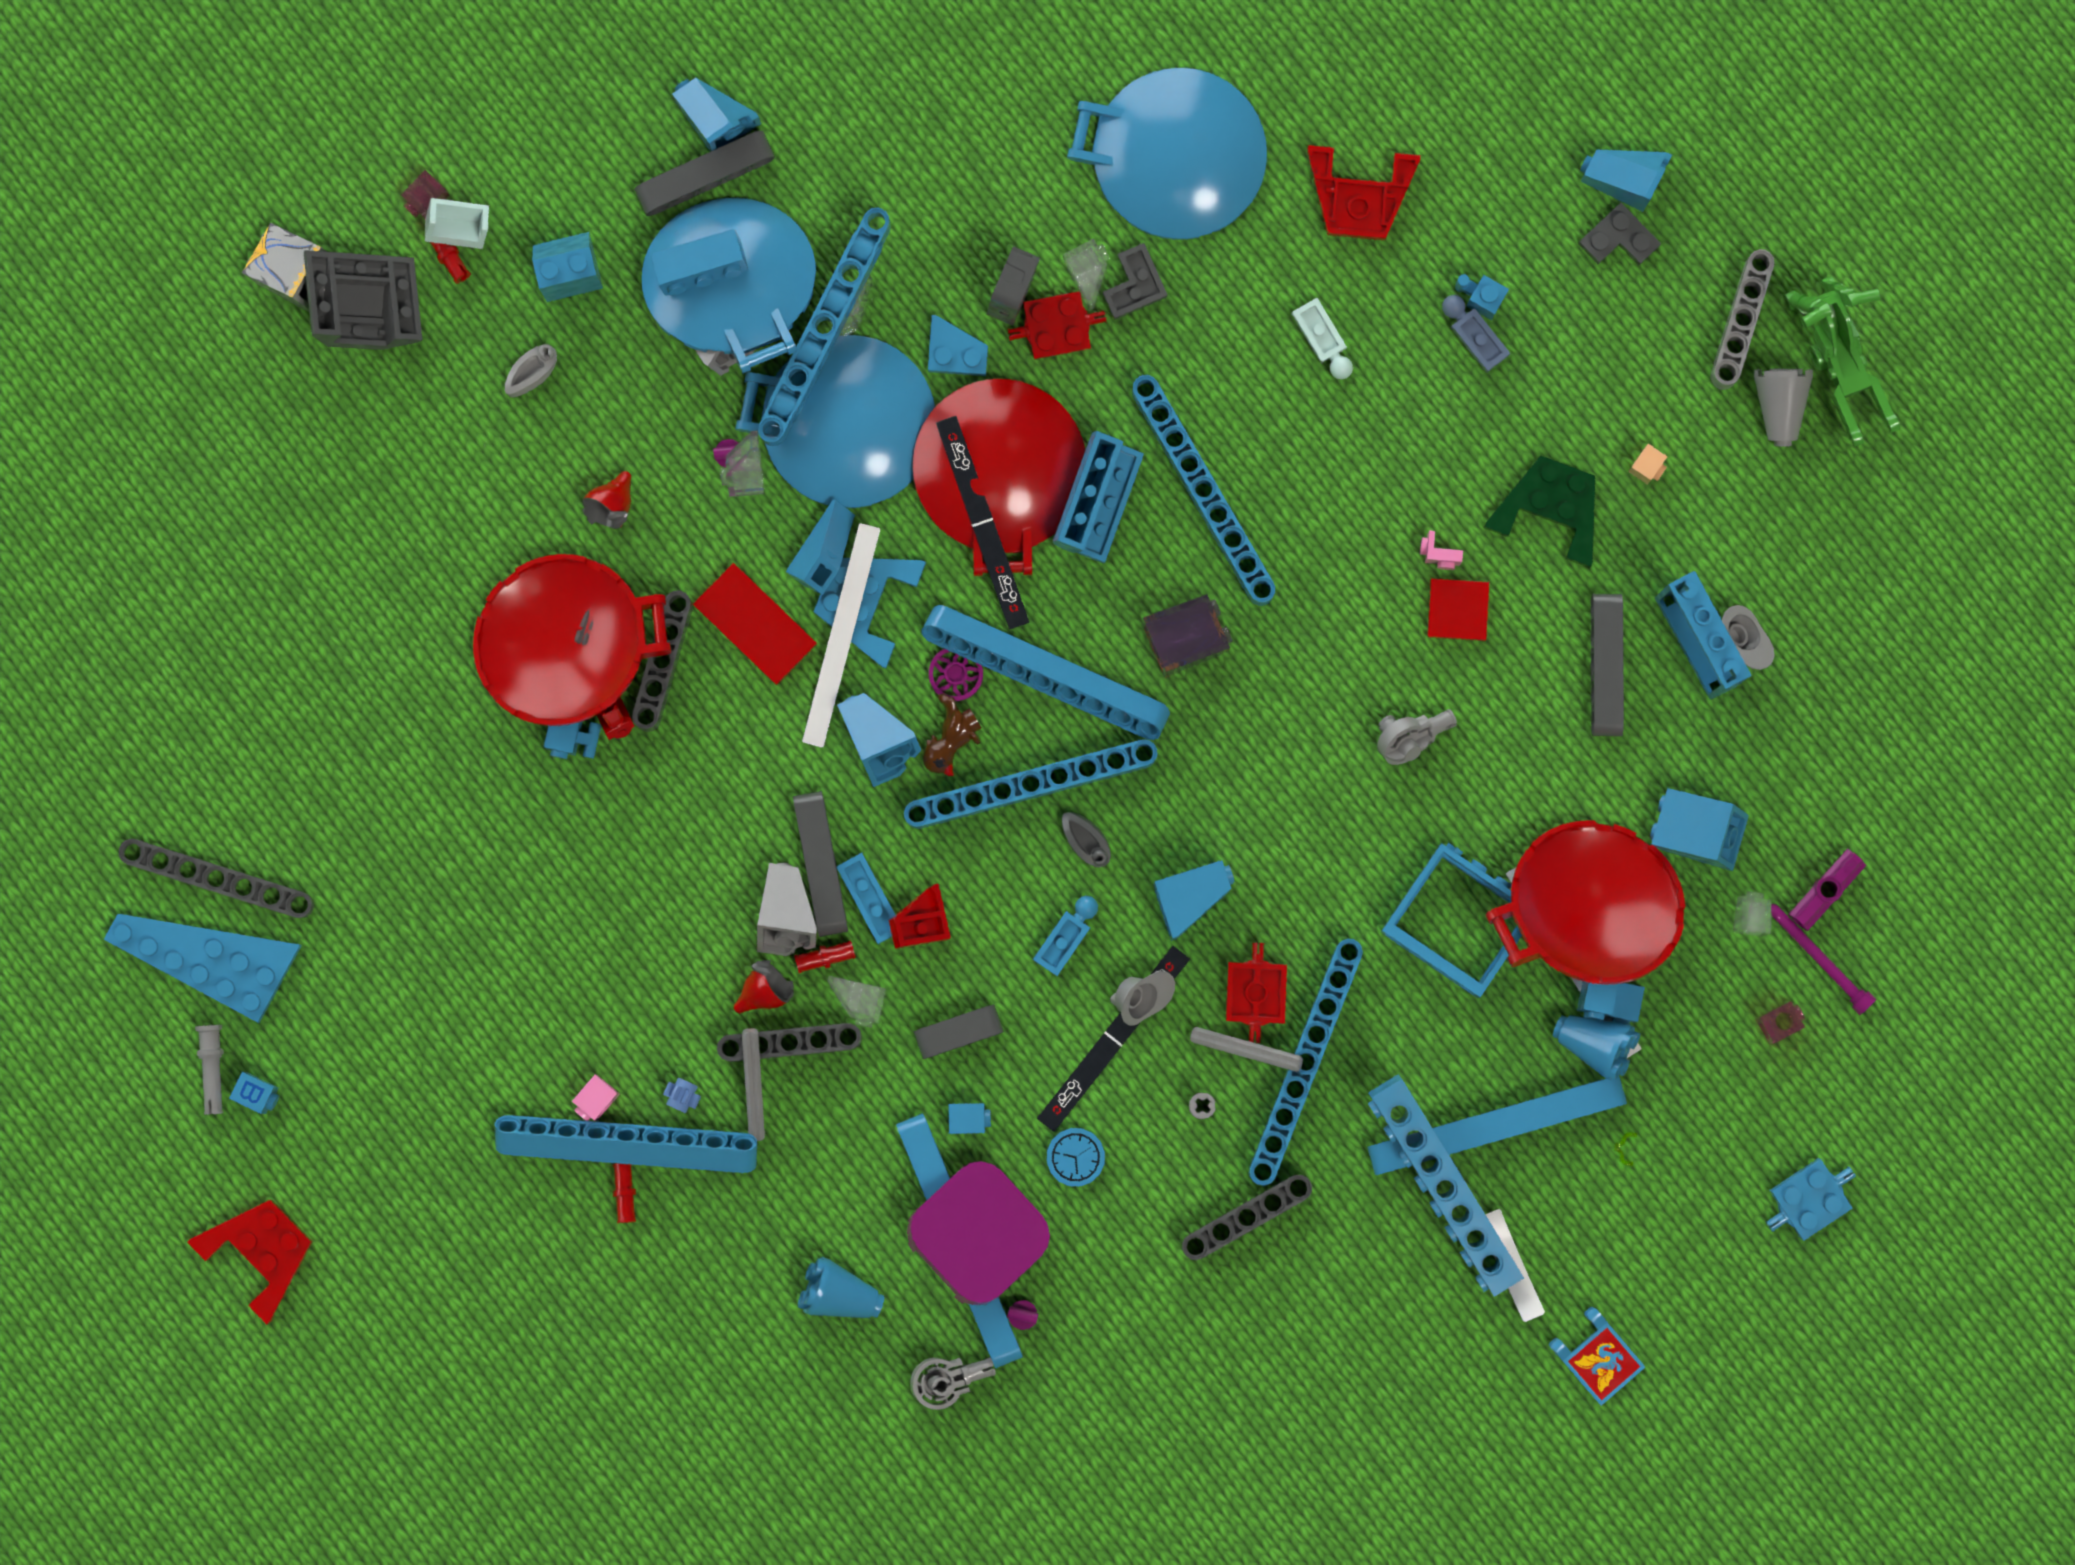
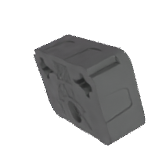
[986,246,1040,326]

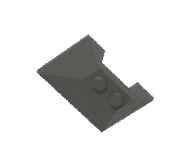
[304,250,423,350]

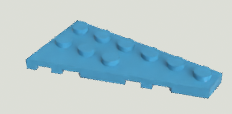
[104,914,302,1023]

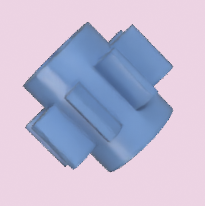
[663,1077,701,1113]

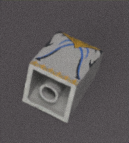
[242,223,327,313]

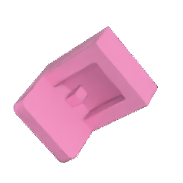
[1420,530,1463,570]

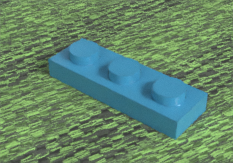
[836,853,895,944]

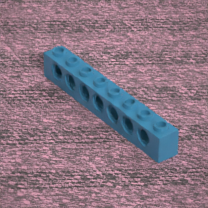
[1368,1074,1524,1297]

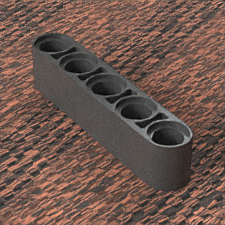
[634,130,775,216]
[632,591,693,732]
[1591,594,1624,736]
[793,791,848,937]
[717,1023,862,1062]
[1182,1175,1312,1260]

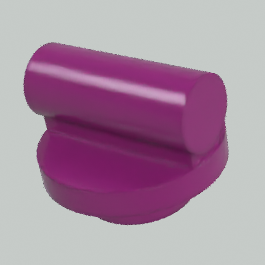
[713,439,744,468]
[1007,1300,1039,1330]

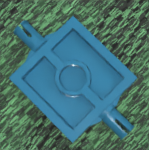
[1766,1158,1856,1241]

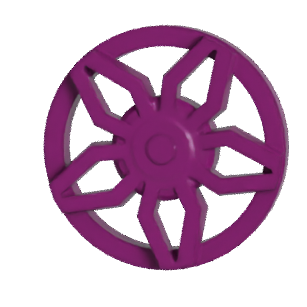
[928,649,983,701]

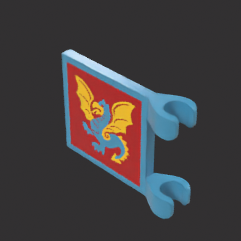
[1549,1307,1645,1406]

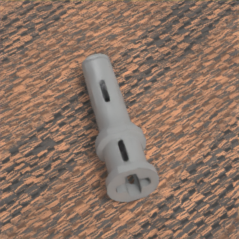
[195,1025,224,1115]

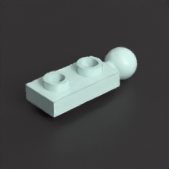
[1292,298,1353,379]

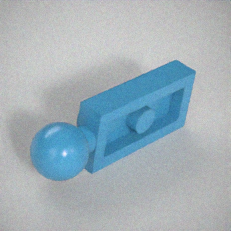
[1033,896,1098,976]

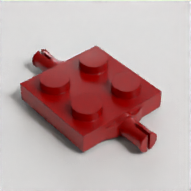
[1007,291,1107,360]
[1226,943,1287,1043]

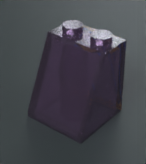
[1142,594,1233,678]

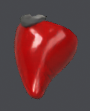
[582,471,631,529]
[733,960,794,1014]

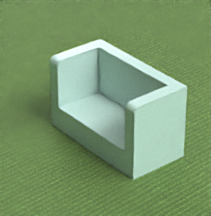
[425,198,489,249]

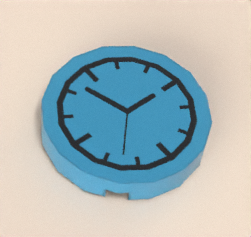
[1047,1128,1105,1186]

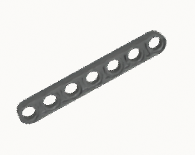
[119,839,314,919]

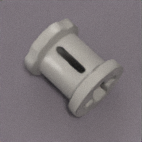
[1189,1093,1215,1119]

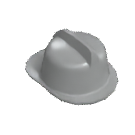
[1722,605,1775,670]
[1110,971,1175,1026]

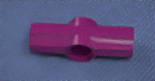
[1788,849,1867,931]

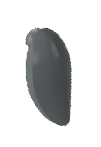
[1062,812,1111,867]

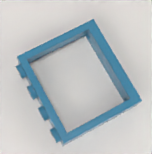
[1655,571,1752,700]
[1380,843,1522,999]

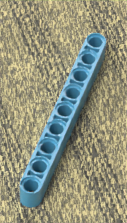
[1132,375,1275,606]
[922,605,1170,740]
[904,739,1157,829]
[1249,939,1363,1185]
[1367,1075,1627,1175]
[896,1113,1023,1368]
[495,1115,757,1173]

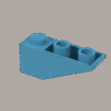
[785,499,855,595]

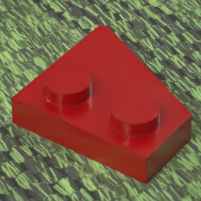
[889,884,951,949]

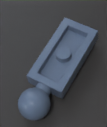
[1442,295,1511,373]

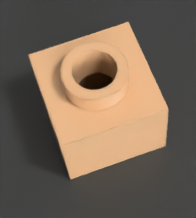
[1628,444,1667,485]

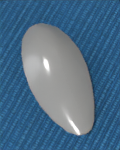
[504,344,557,398]

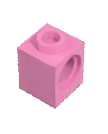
[572,1074,620,1121]

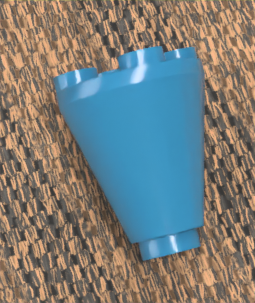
[1553,1015,1640,1081]
[797,1257,884,1318]

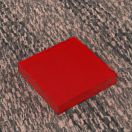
[1427,579,1490,641]

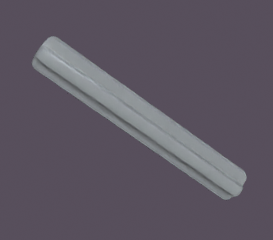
[1190,1027,1303,1072]
[742,1028,765,1141]

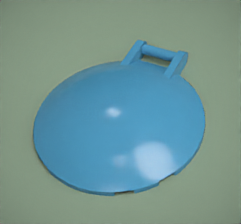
[1067,68,1267,240]
[642,198,816,374]
[735,335,935,508]

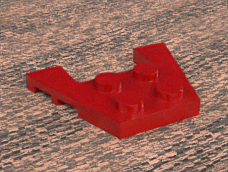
[1307,145,1421,241]
[187,1200,313,1325]

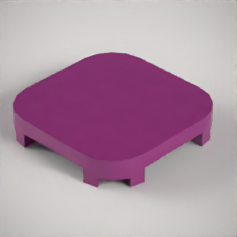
[907,1161,1050,1306]

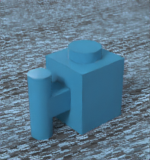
[1455,274,1509,320]
[544,721,601,759]

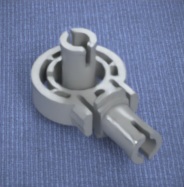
[1377,709,1457,765]
[910,1357,996,1410]

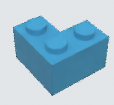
[1577,981,1645,1025]

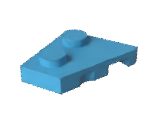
[928,315,988,376]

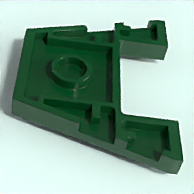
[1484,455,1595,568]

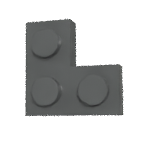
[1578,203,1661,265]
[1103,243,1168,320]

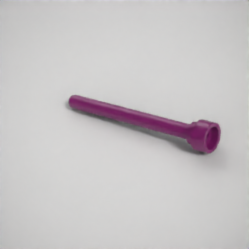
[1767,903,1877,1015]

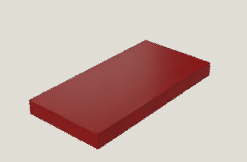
[693,563,817,686]

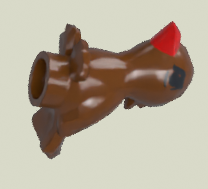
[922,693,982,776]

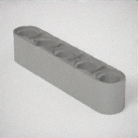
[1710,249,1774,390]

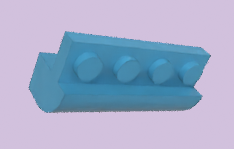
[1053,431,1144,563]

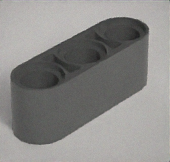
[914,1004,1004,1059]

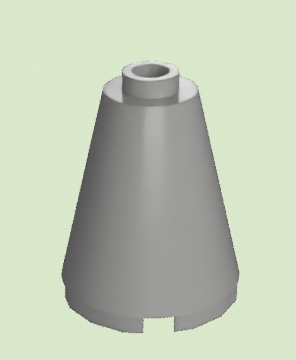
[1754,369,1813,446]

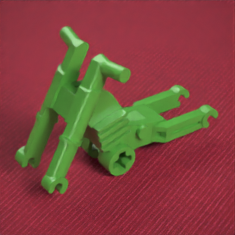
[1784,276,1900,447]

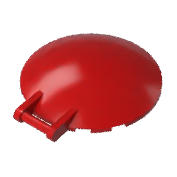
[913,379,1085,576]
[473,554,671,726]
[1485,820,1685,985]

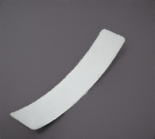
[1486,1209,1545,1322]

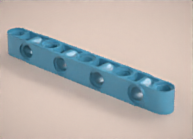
[758,208,891,446]

